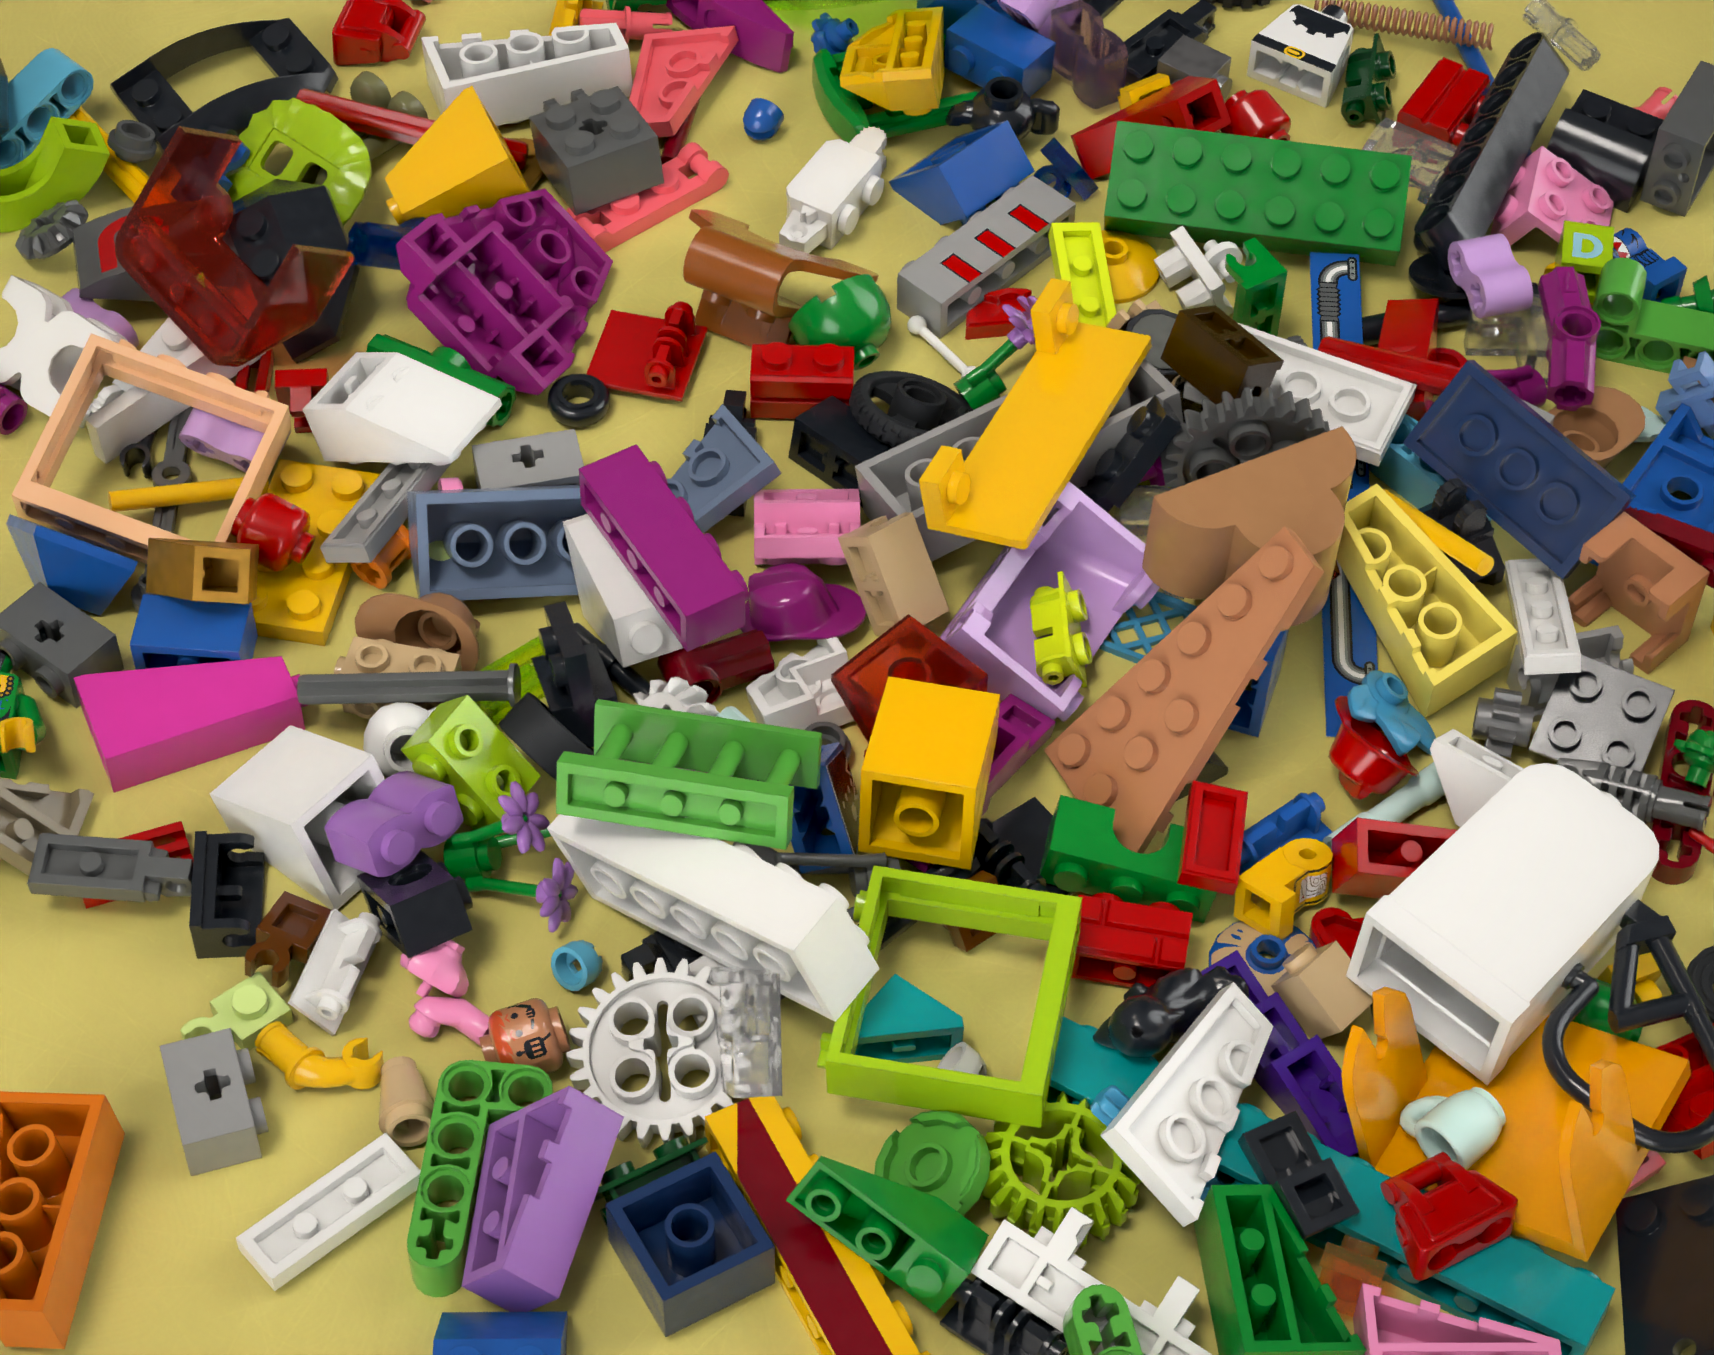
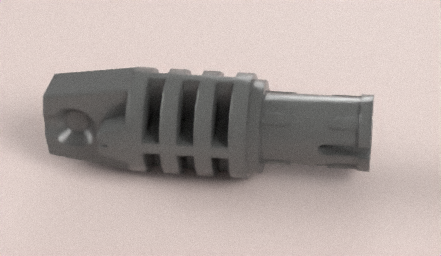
[1556,758,1712,832]

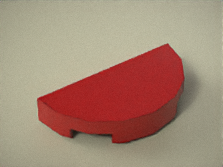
[965,288,1038,340]

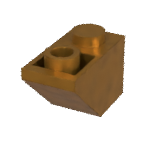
[146,537,259,604]

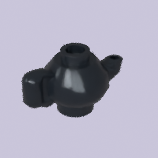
[945,76,1060,141]

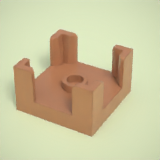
[1568,512,1710,675]

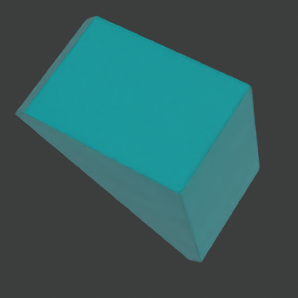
[855,974,964,1063]

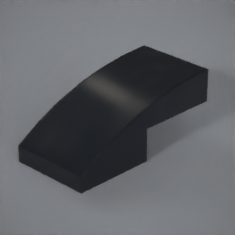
[1238,1111,1360,1240]

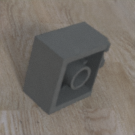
[529,86,664,215]

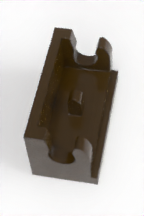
[1160,305,1284,404]

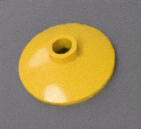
[1101,230,1160,304]

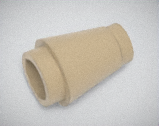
[379,1056,434,1147]

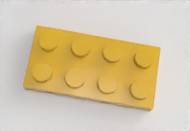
[251,459,380,646]

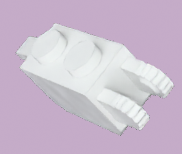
[779,126,887,253]

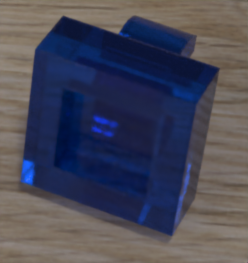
[1034,138,1098,201]

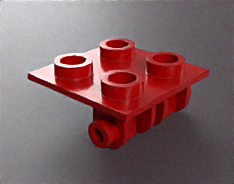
[586,301,708,402]

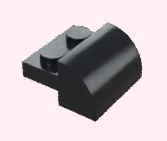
[1547,89,1664,213]
[531,601,618,747]

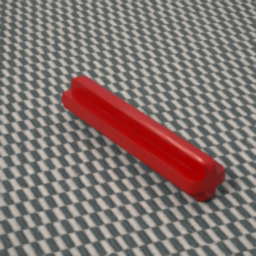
[1318,336,1461,395]

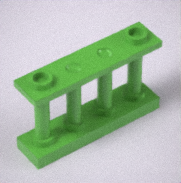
[556,699,822,850]

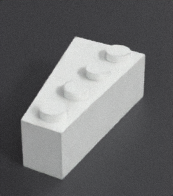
[421,23,633,126]

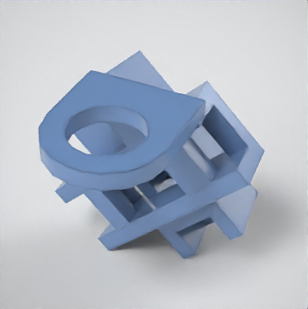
[1655,351,1714,440]

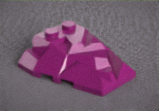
[396,188,613,395]

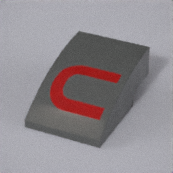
[72,197,239,303]

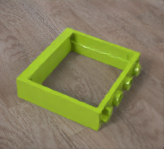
[817,865,1082,1128]

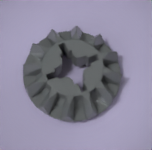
[15,200,89,260]

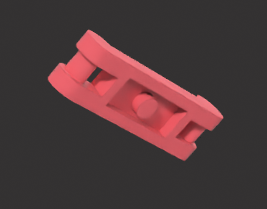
[566,142,729,252]

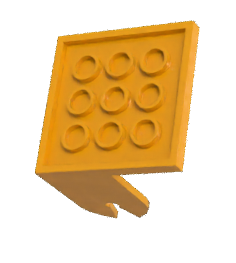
[1341,987,1691,1262]

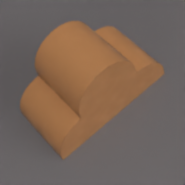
[1142,426,1357,626]

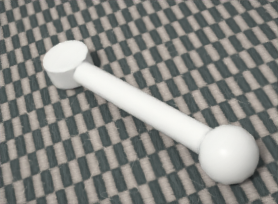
[907,315,976,378]

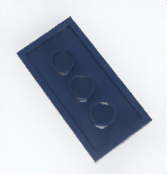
[1402,360,1636,579]

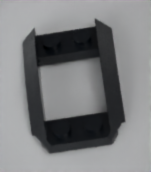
[110,18,339,173]

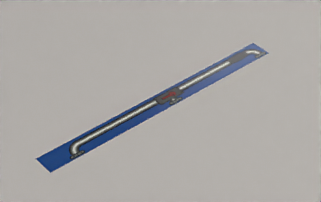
[1310,252,1378,737]

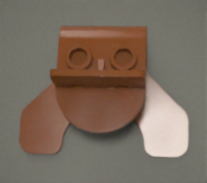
[683,209,879,347]

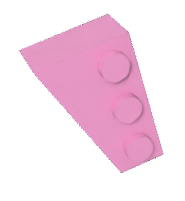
[1353,1283,1562,1355]

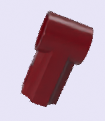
[657,629,774,704]

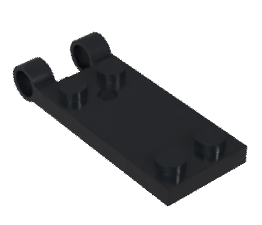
[1616,1175,1714,1355]

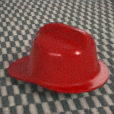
[1328,695,1419,800]

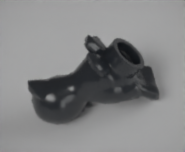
[1093,966,1249,1058]

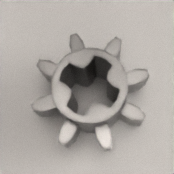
[1471,687,1534,758]

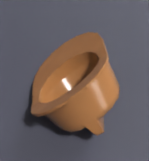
[1548,386,1645,469]
[355,592,480,671]

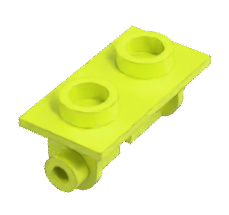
[1030,571,1092,688]

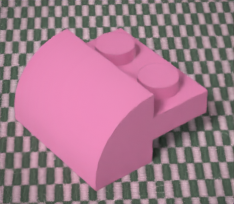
[754,489,861,565]

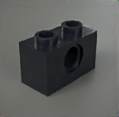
[357,850,473,958]

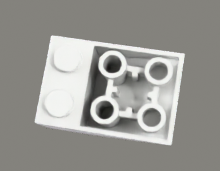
[303,352,502,466]

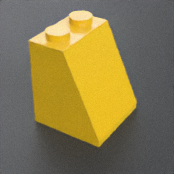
[385,86,531,234]
[858,676,1000,870]

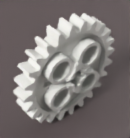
[567,958,762,1148]

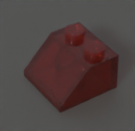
[831,614,988,744]

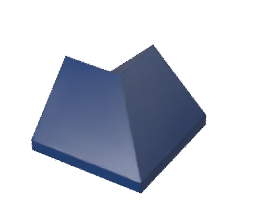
[6,514,138,616]

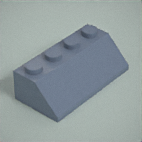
[407,485,587,600]

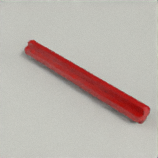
[296,88,529,170]

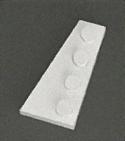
[1100,982,1273,1227]

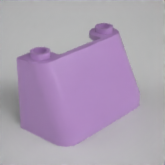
[925,481,1160,722]

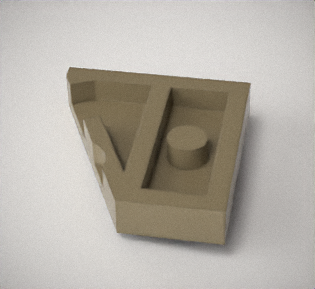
[0,778,94,876]

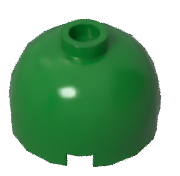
[788,274,891,370]

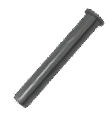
[297,663,521,708]

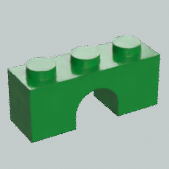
[1039,795,1217,923]

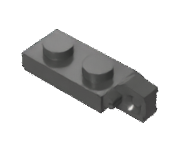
[27,833,193,902]

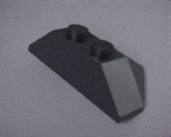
[225,179,360,363]

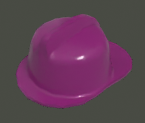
[740,563,866,642]

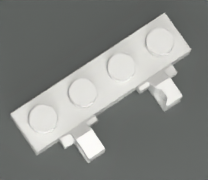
[971,1207,1212,1355]

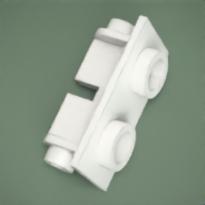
[288,909,382,1036]

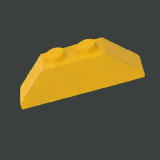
[840,7,945,116]

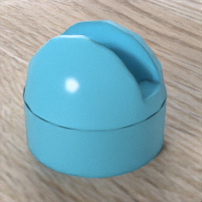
[551,940,603,991]

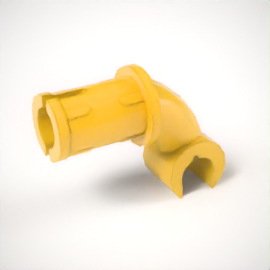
[255,1021,384,1090]

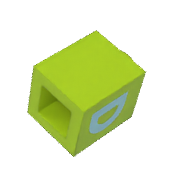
[1555,220,1614,303]

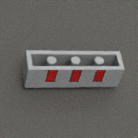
[897,175,1076,339]

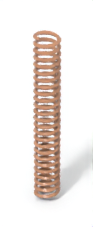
[1314,0,1494,51]

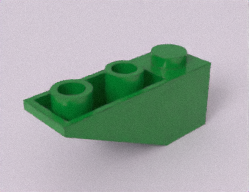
[786,1156,989,1313]

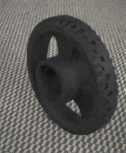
[849,371,974,448]

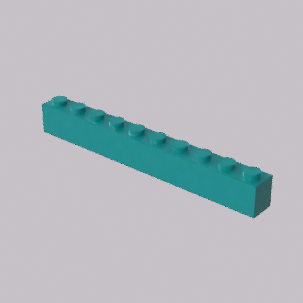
[1047,1017,1616,1355]

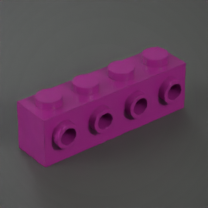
[579,444,749,652]

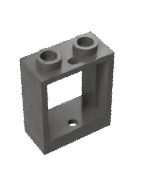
[1640,61,1714,217]

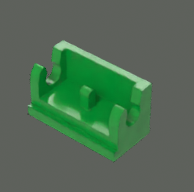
[1225,237,1288,336]

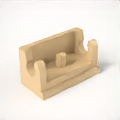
[838,512,950,636]

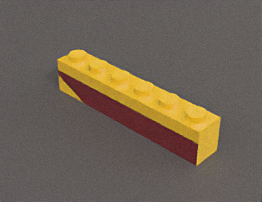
[705,1089,931,1355]

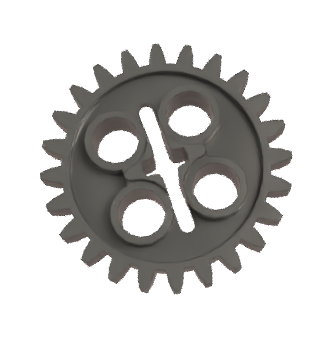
[1160,387,1330,489]

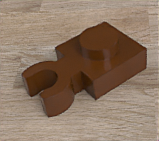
[245,891,331,988]

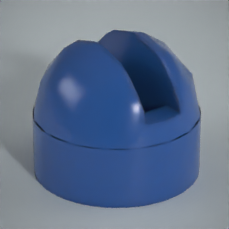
[743,98,784,141]

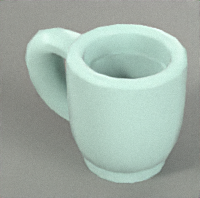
[1399,1087,1506,1170]

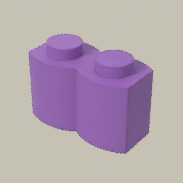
[324,771,464,877]

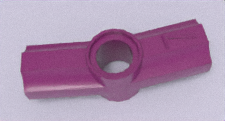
[1538,267,1601,411]

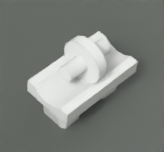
[1153,225,1243,316]

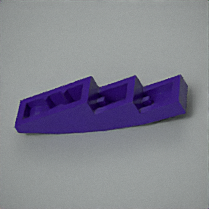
[1201,950,1358,1157]

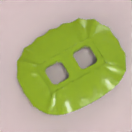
[225,97,372,226]

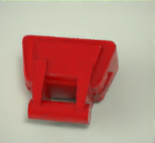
[332,0,426,65]
[1381,1152,1518,1281]

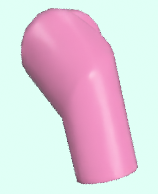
[409,996,489,1046]

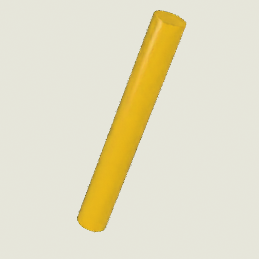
[108,477,269,512]
[1383,489,1494,576]

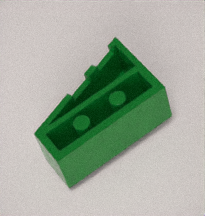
[1193,1184,1367,1355]

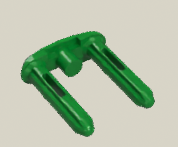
[812,33,979,143]

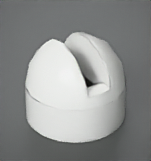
[937,1042,987,1076]

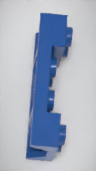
[1589,403,1714,566]

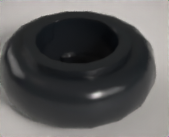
[547,374,610,427]

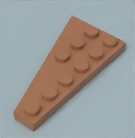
[1044,526,1325,853]

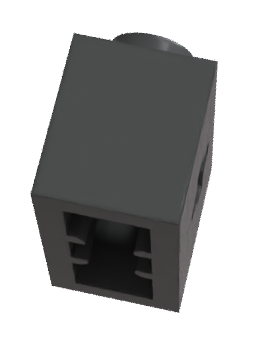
[0,582,124,709]

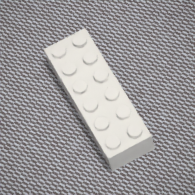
[547,814,880,1022]

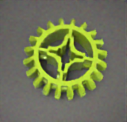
[982,1090,1141,1250]

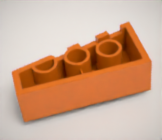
[0,1091,125,1349]

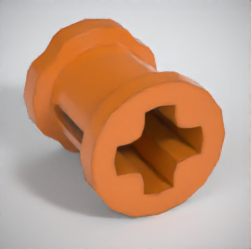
[350,524,411,589]

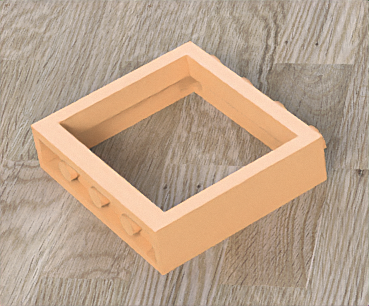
[12,333,291,564]

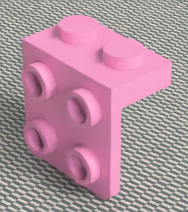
[1490,146,1614,246]

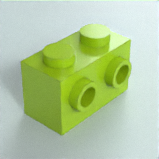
[400,695,541,830]

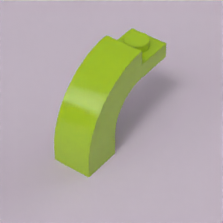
[0,116,110,233]

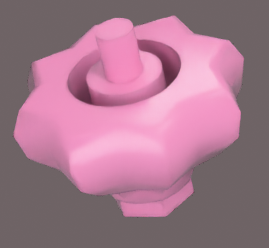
[400,940,469,998]

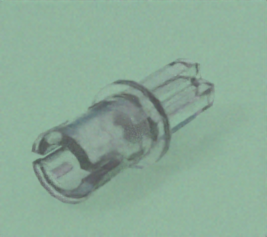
[1522,0,1601,71]

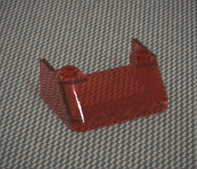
[115,126,355,367]

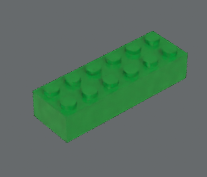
[1104,121,1412,266]

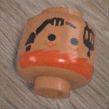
[479,998,571,1074]

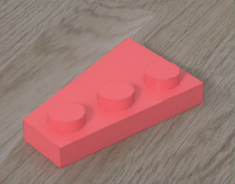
[629,26,739,138]

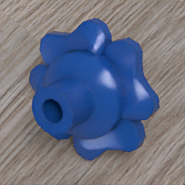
[811,12,859,55]

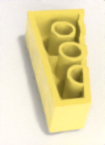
[1336,483,1518,719]

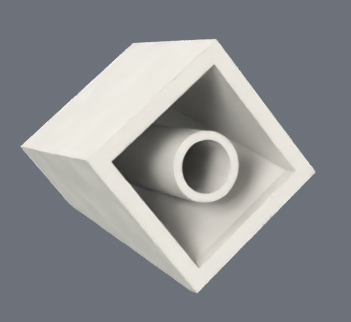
[563,514,684,668]
[210,725,385,910]

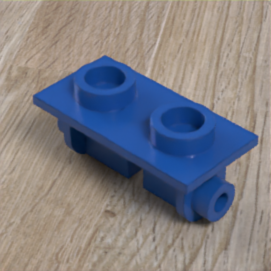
[1239,792,1332,875]

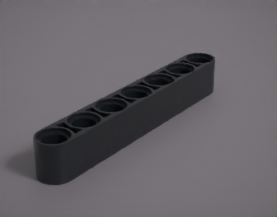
[1414,32,1570,270]

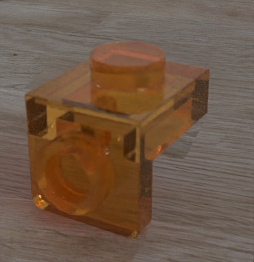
[1319,1235,1390,1317]

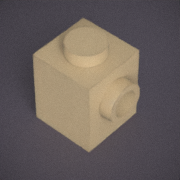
[1271,941,1373,1039]

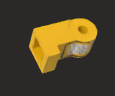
[1234,838,1333,940]

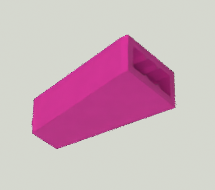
[74,656,308,792]

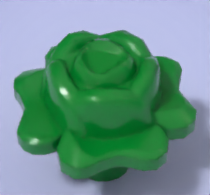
[1673,729,1714,788]

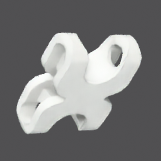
[0,275,128,428]

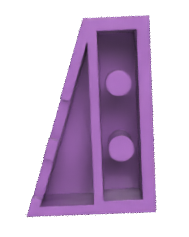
[461,1086,624,1312]

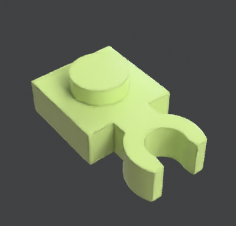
[180,971,294,1050]

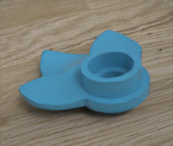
[1347,670,1436,757]

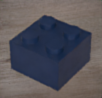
[605,1151,775,1337]

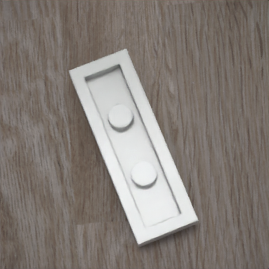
[236,1133,421,1291]

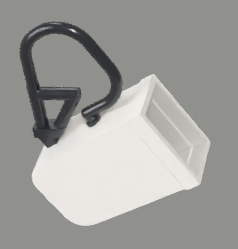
[1346,763,1714,1154]

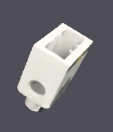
[1247,4,1354,108]

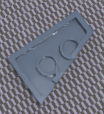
[667,404,782,533]

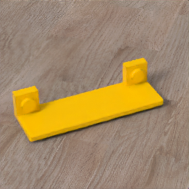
[919,278,1152,549]

